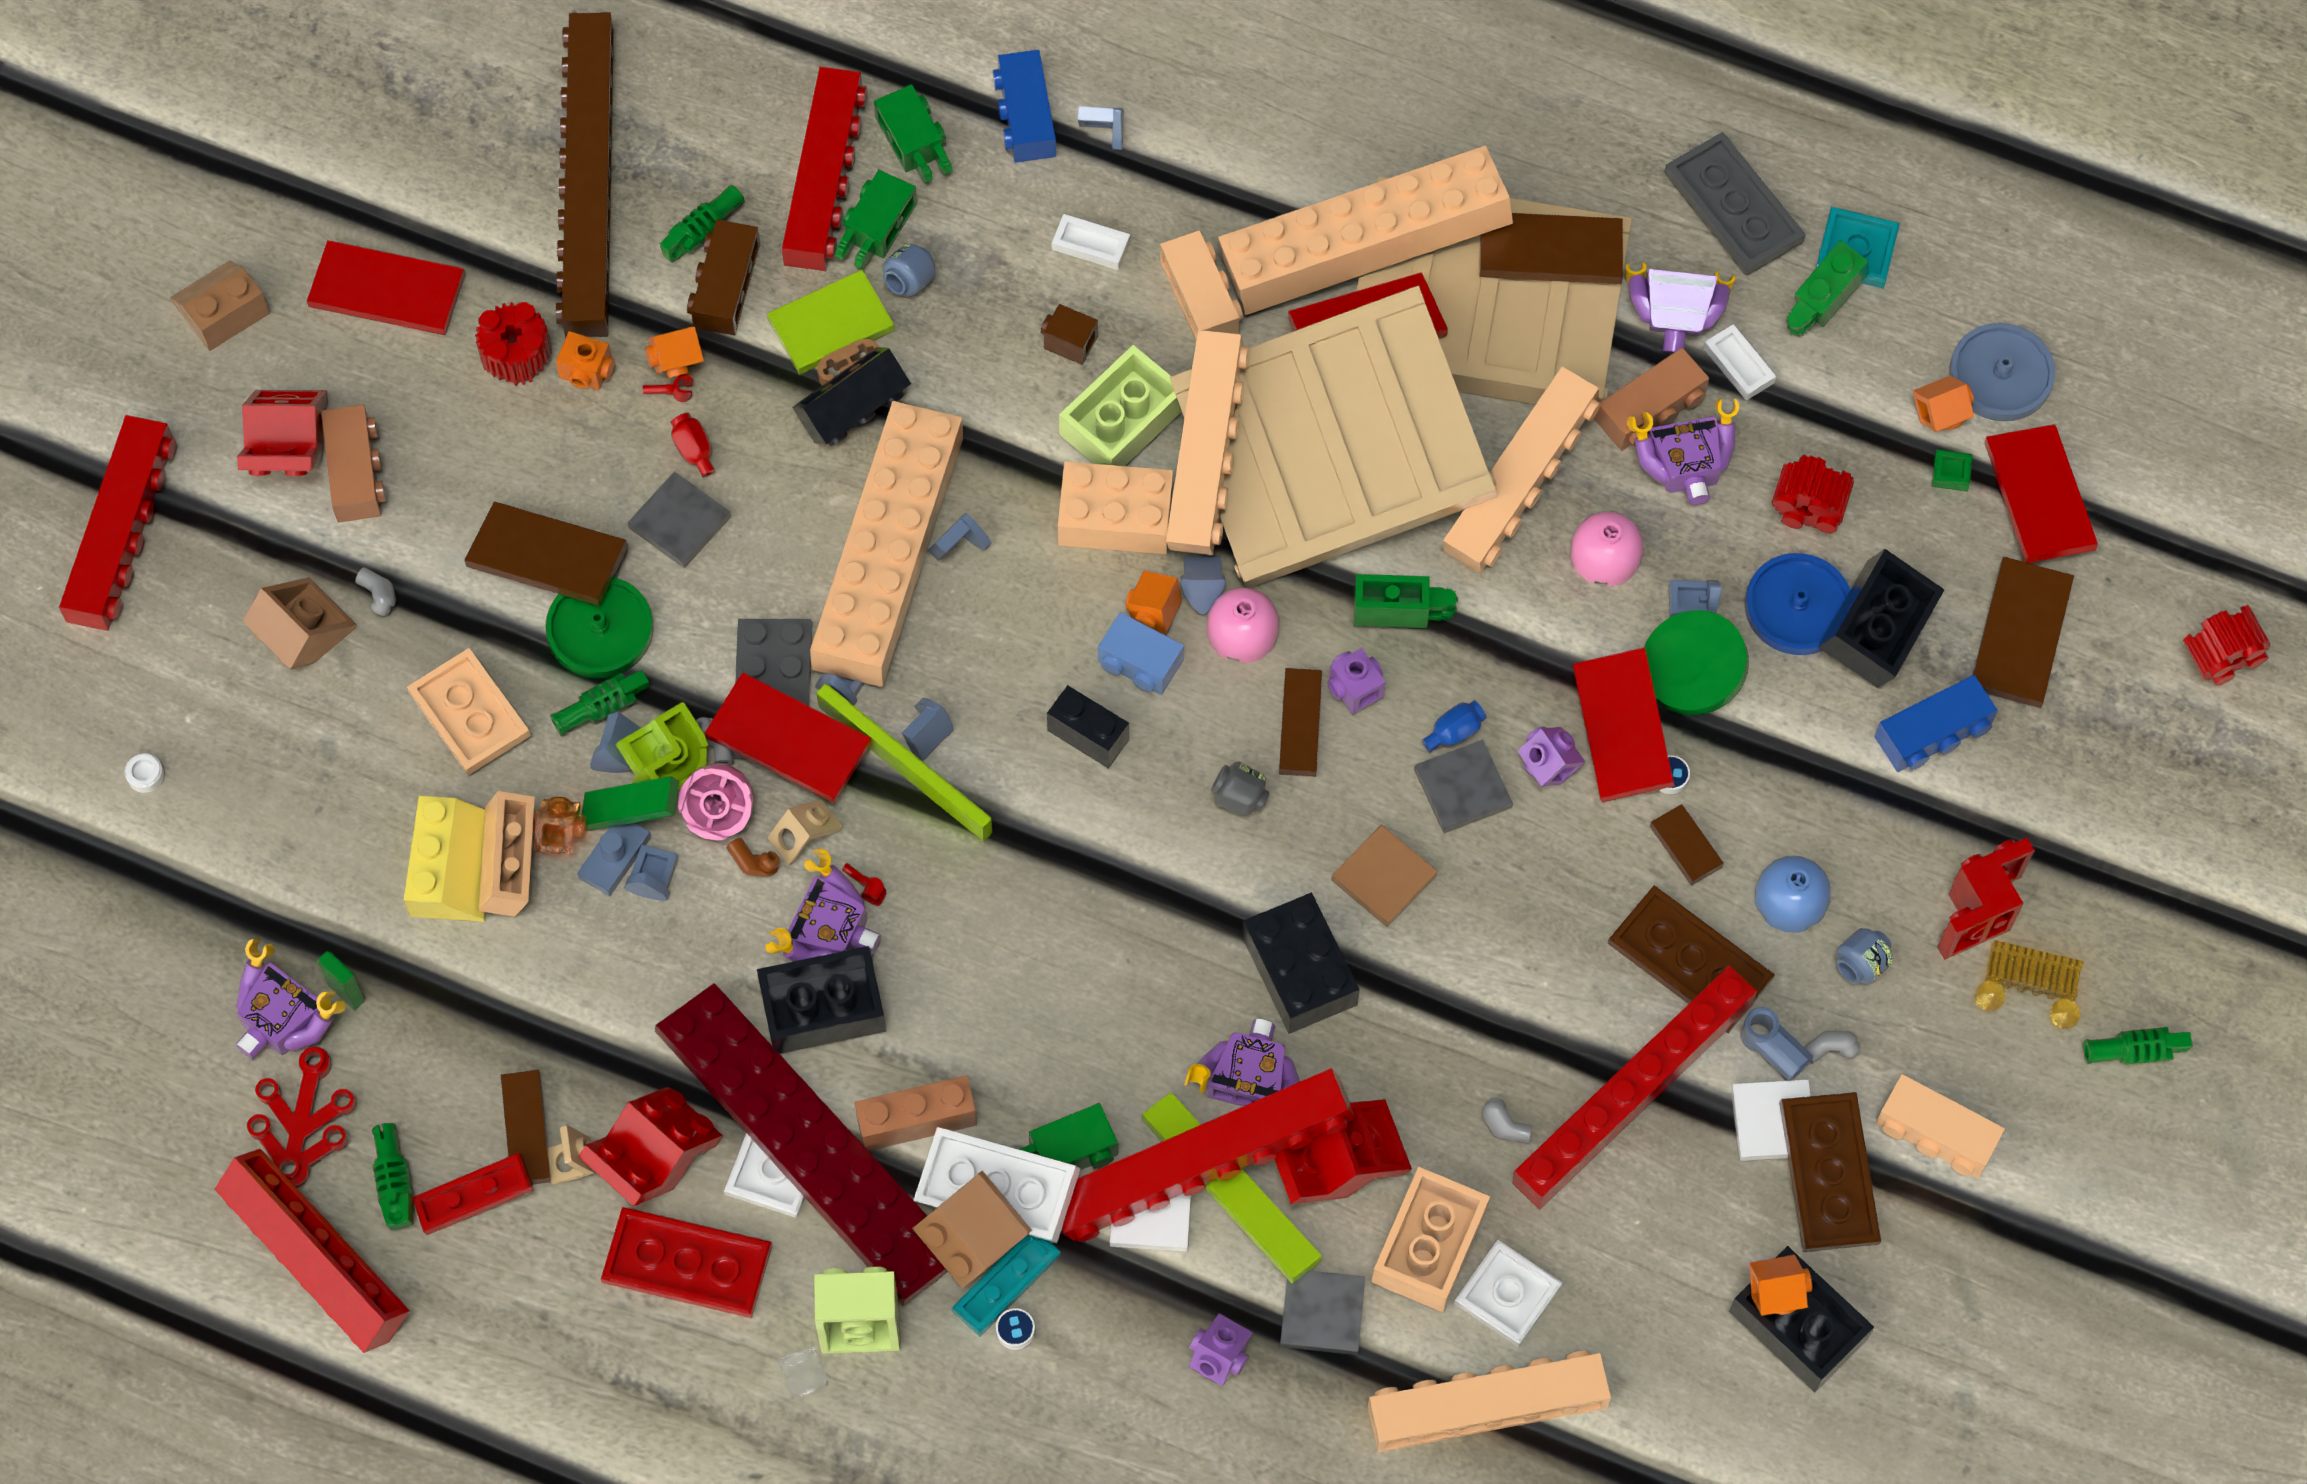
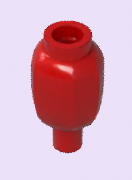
[670,413,715,478]

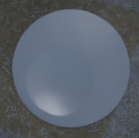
[1949,323,2055,421]

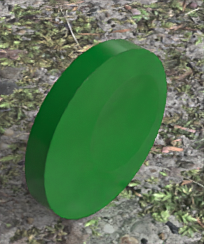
[545,577,653,678]
[1644,610,1749,715]

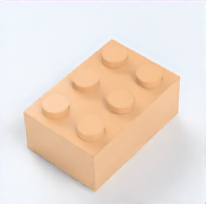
[1058,461,1173,554]
[1371,1166,1490,1313]

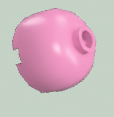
[1570,512,1643,586]
[1206,587,1280,663]
[678,763,754,841]

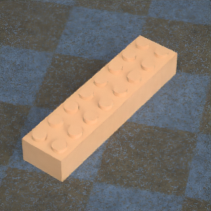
[1218,145,1513,315]
[810,401,963,687]

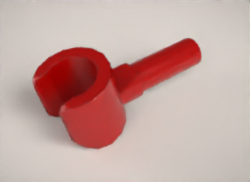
[643,374,693,402]
[842,863,887,906]

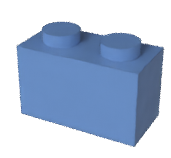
[1098,612,1184,695]

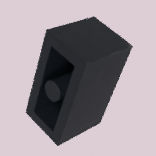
[1047,685,1129,769]

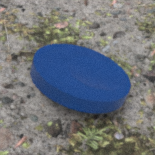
[1745,553,1850,655]

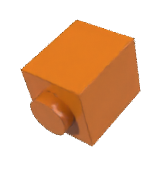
[645,326,704,378]
[556,331,615,390]
[1912,375,1974,432]
[1126,570,1182,634]
[1749,1255,1812,1316]

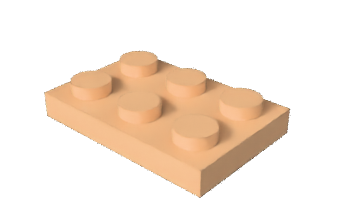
[407,648,531,776]

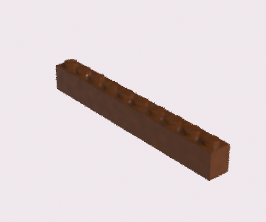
[556,12,614,338]

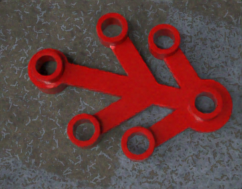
[247,1046,356,1188]

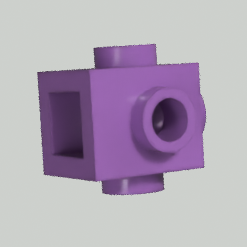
[1327,648,1386,715]
[1517,726,1585,787]
[1189,1313,1253,1386]

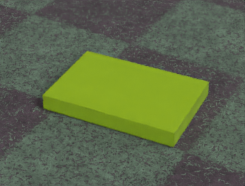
[767,270,895,375]

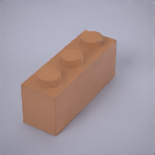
[1595,347,1709,451]
[321,404,386,523]
[854,1075,977,1151]

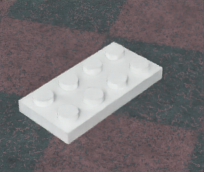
[913,1127,1080,1243]

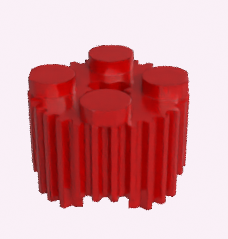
[475,302,552,386]
[1772,455,1854,534]
[2183,605,2271,686]

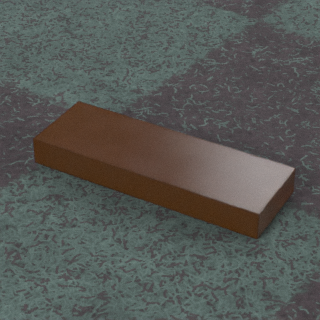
[1279,668,1322,777]
[501,1069,551,1185]

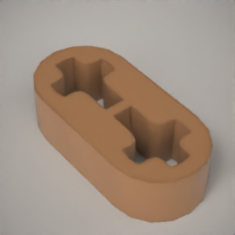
[817,339,880,386]

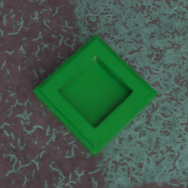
[1931,449,1972,492]

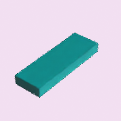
[952,1235,1061,1337]

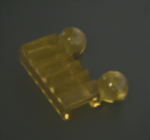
[1975,940,2084,1029]

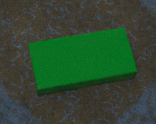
[317,951,365,1010]

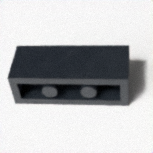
[792,347,911,446]

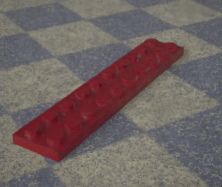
[655,983,948,1306]

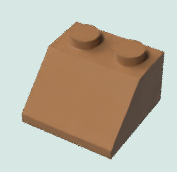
[170,260,270,351]
[243,577,357,669]
[912,1170,1032,1289]

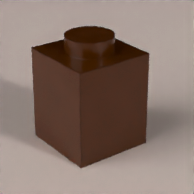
[1041,304,1098,365]

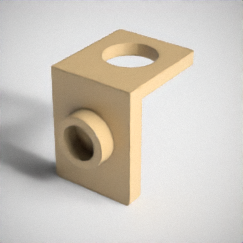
[768,800,843,865]
[547,1125,595,1185]

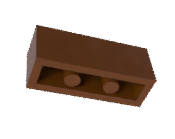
[687,219,760,336]

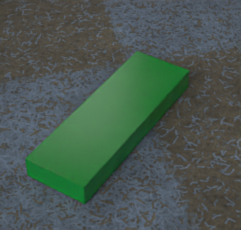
[580,776,679,831]

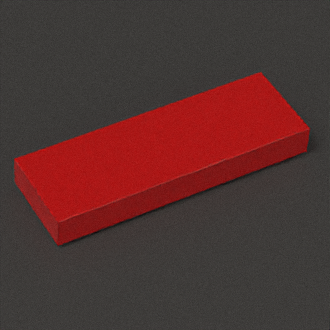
[413,1153,534,1235]

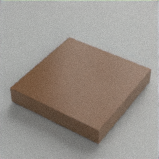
[1331,824,1438,927]

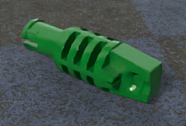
[660,185,745,262]
[550,670,649,736]
[2083,1027,2193,1065]
[372,1123,413,1230]

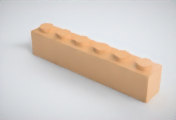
[1166,330,1249,555]
[1443,366,1601,574]
[1368,1351,1611,1453]

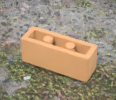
[1160,230,1243,341]
[479,791,535,917]
[1876,1074,2005,1179]

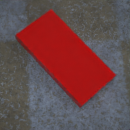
[307,240,465,335]
[1288,272,1448,338]
[1984,424,2098,563]
[1573,647,1675,802]
[705,672,872,804]
[601,1207,772,1318]

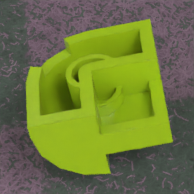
[615,702,709,792]

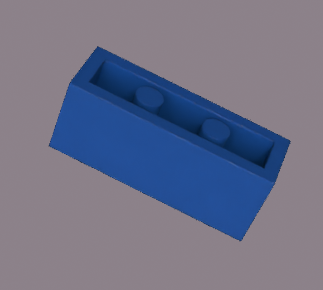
[992,49,1056,163]
[1874,675,1998,773]

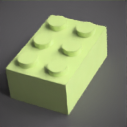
[1059,345,1182,466]
[814,1267,900,1354]

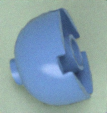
[1755,856,1830,933]

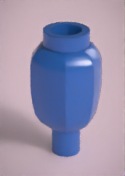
[1422,700,1487,752]

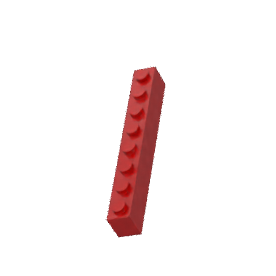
[1512,965,1757,1210]
[1062,1068,1356,1242]

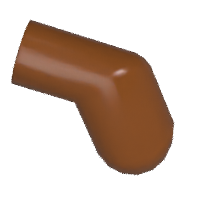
[726,838,780,877]

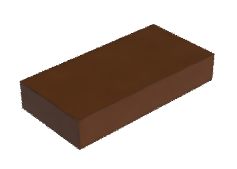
[1650,804,1724,886]

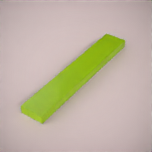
[816,684,992,842]
[1142,1092,1322,1284]

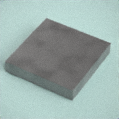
[628,471,731,568]
[1414,739,1513,833]
[1280,1271,1365,1355]

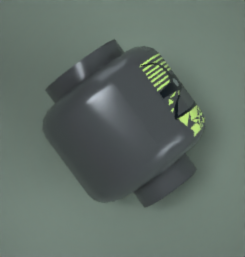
[1211,761,1269,817]

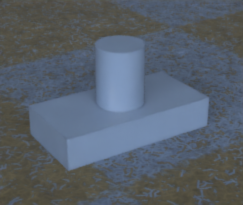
[577,823,651,897]

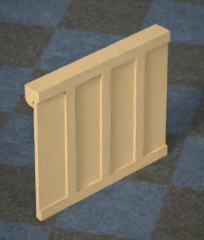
[1356,177,1632,405]
[1170,286,1497,588]

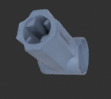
[1741,1007,1813,1081]

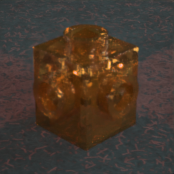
[532,797,586,854]

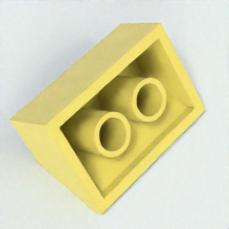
[404,796,486,922]

